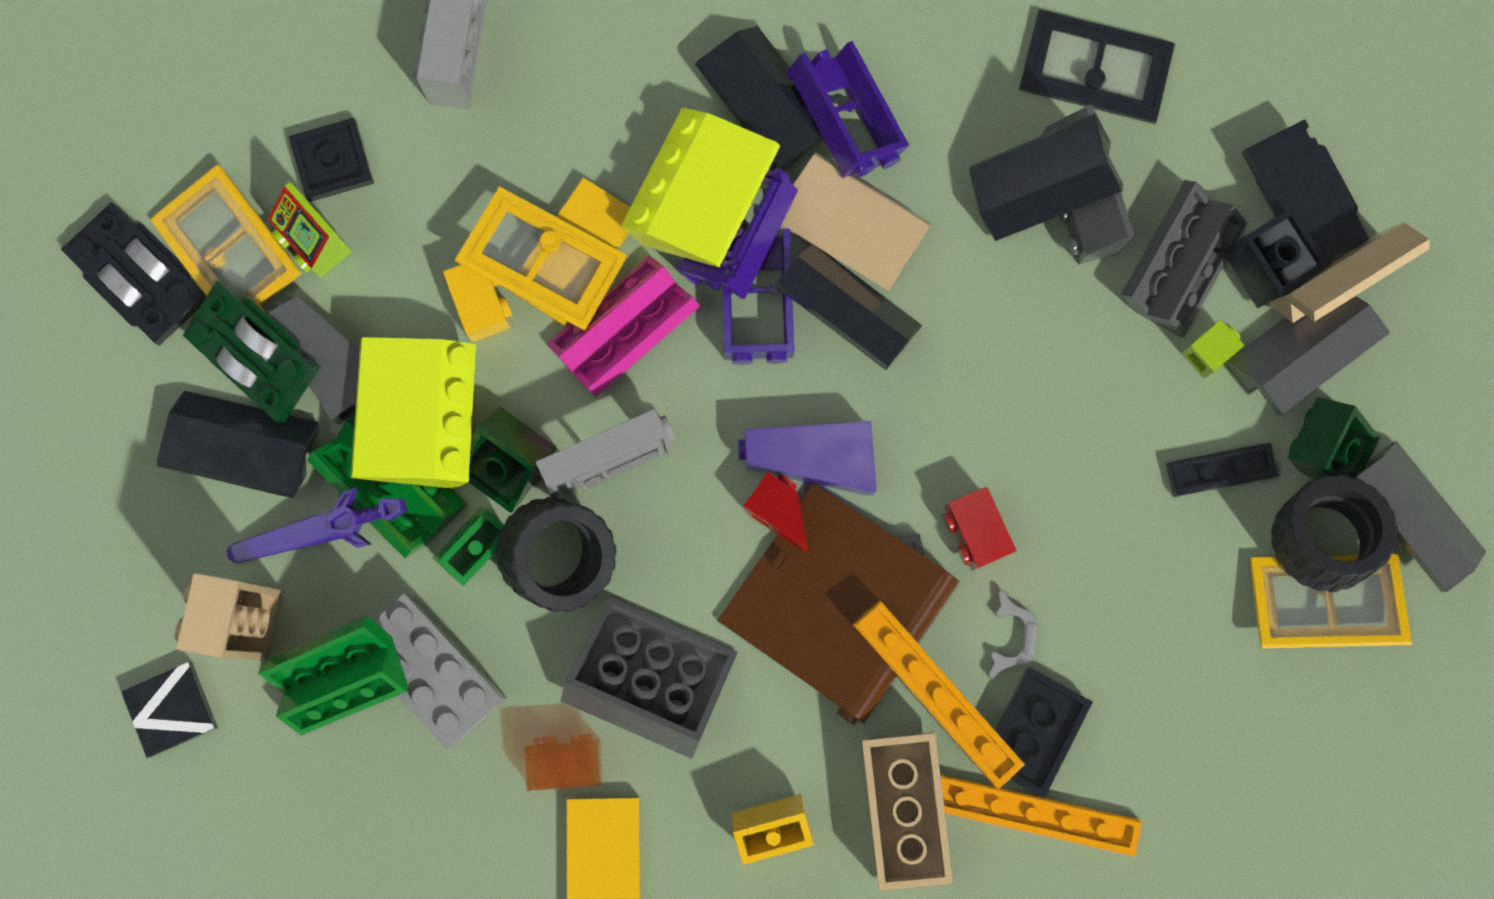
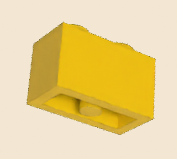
[443,265,513,342]
[732,794,814,865]

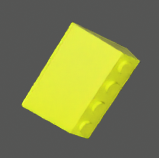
[621,108,780,267]
[351,337,476,489]

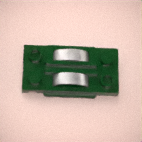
[182,280,321,422]

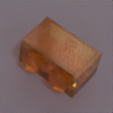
[525,734,603,791]

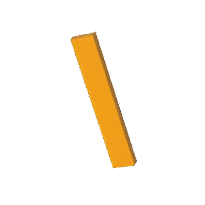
[852,601,1025,789]
[940,774,1142,856]

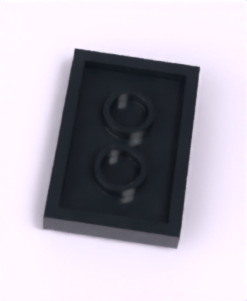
[995,667,1093,798]

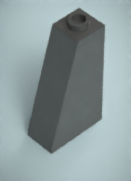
[268,295,360,424]

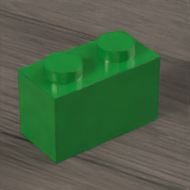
[432,506,504,586]

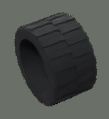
[1271,474,1398,592]
[495,497,617,612]

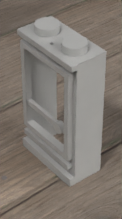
[536,409,675,500]

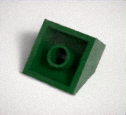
[1287,397,1380,480]
[469,407,557,513]

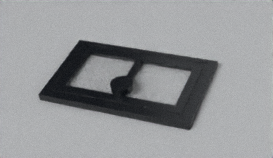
[1019,9,1175,124]

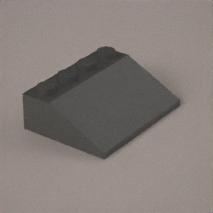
[561,596,738,759]

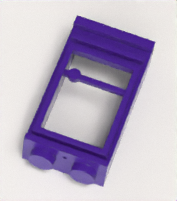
[786,41,909,178]
[675,167,798,299]
[722,229,795,365]

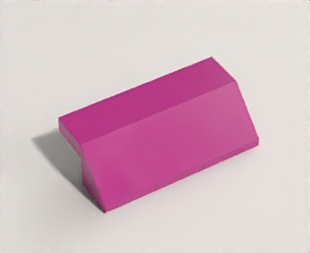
[546,255,700,397]

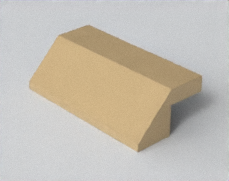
[781,153,932,291]
[1270,222,1430,323]

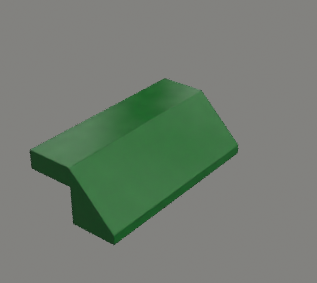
[307,416,466,559]
[258,615,408,735]

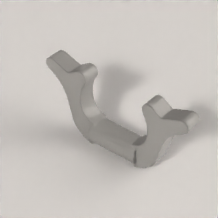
[988,590,1038,678]

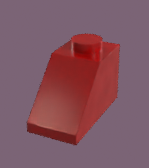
[743,472,809,553]

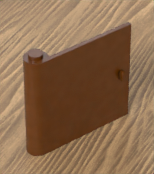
[717,483,960,725]

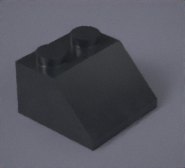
[1221,207,1329,309]

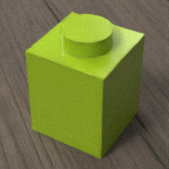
[1181,320,1245,378]

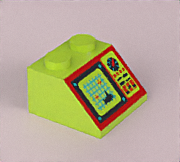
[267,181,352,278]

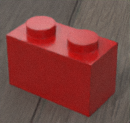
[942,486,1017,570]

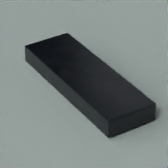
[1166,442,1278,498]

